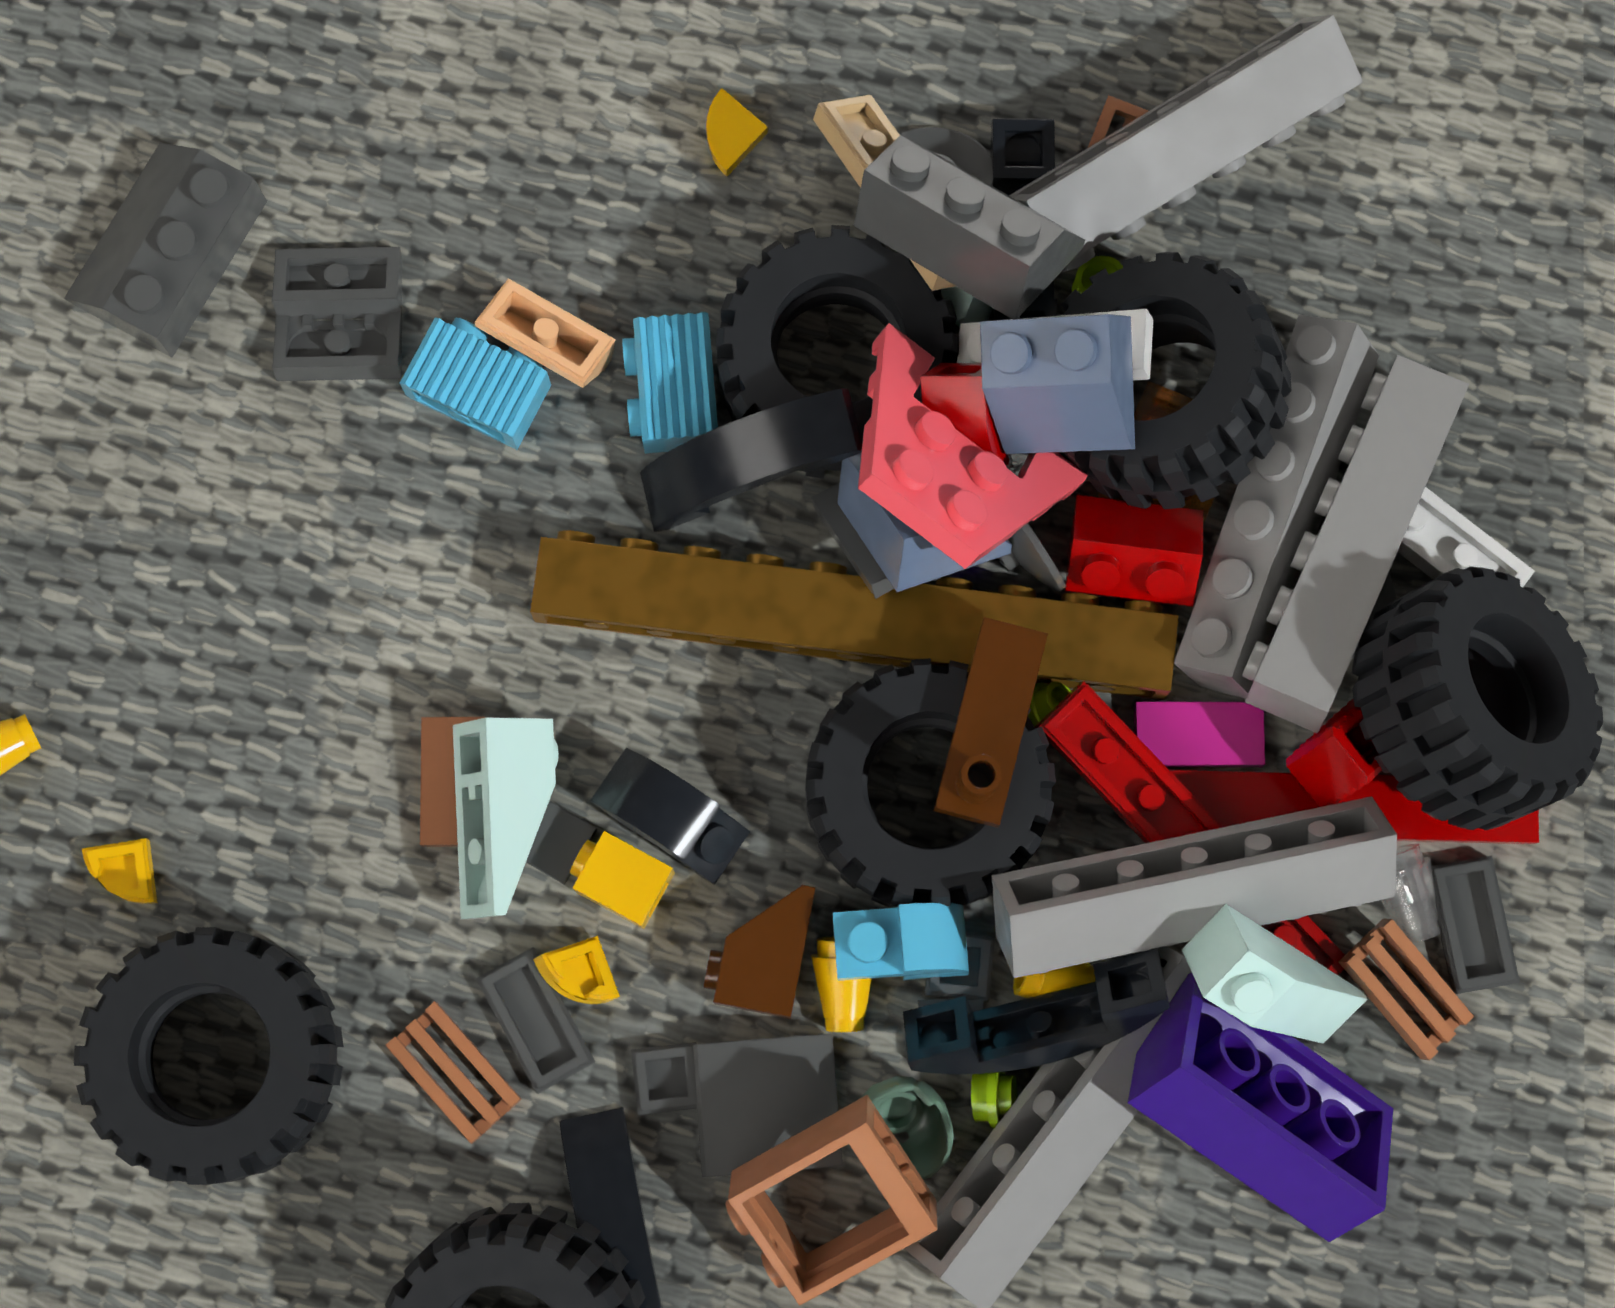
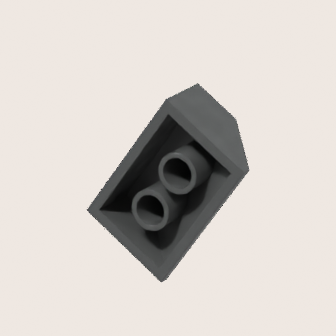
[854,135,1085,320]
[64,143,267,358]

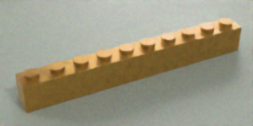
[530,530,1179,700]

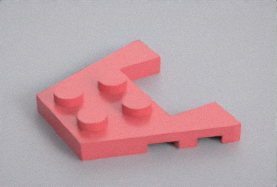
[858,323,1088,569]

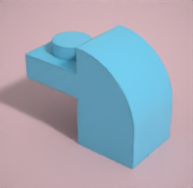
[833,903,969,981]

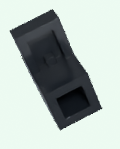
[590,748,750,885]

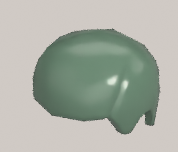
[861,1076,954,1180]

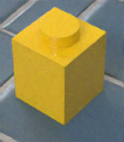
[570,831,675,929]

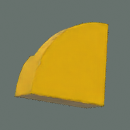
[706,88,768,176]
[82,838,157,904]
[533,936,620,1004]

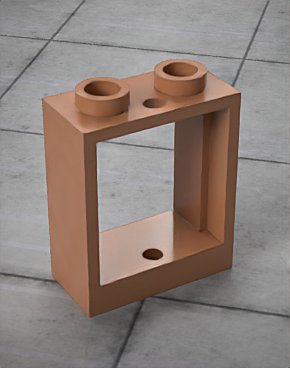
[725,1095,938,1306]

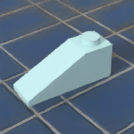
[453,718,559,919]
[1182,904,1367,1043]

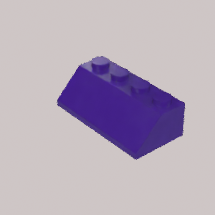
[1127,972,1394,1242]

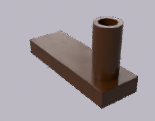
[933,617,1048,828]

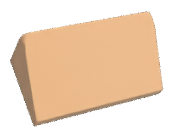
[475,278,616,388]

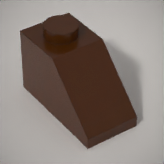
[704,885,816,1019]

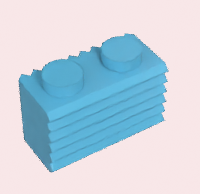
[622,312,718,454]
[400,317,551,450]

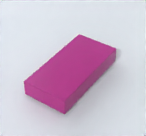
[1134,702,1265,768]

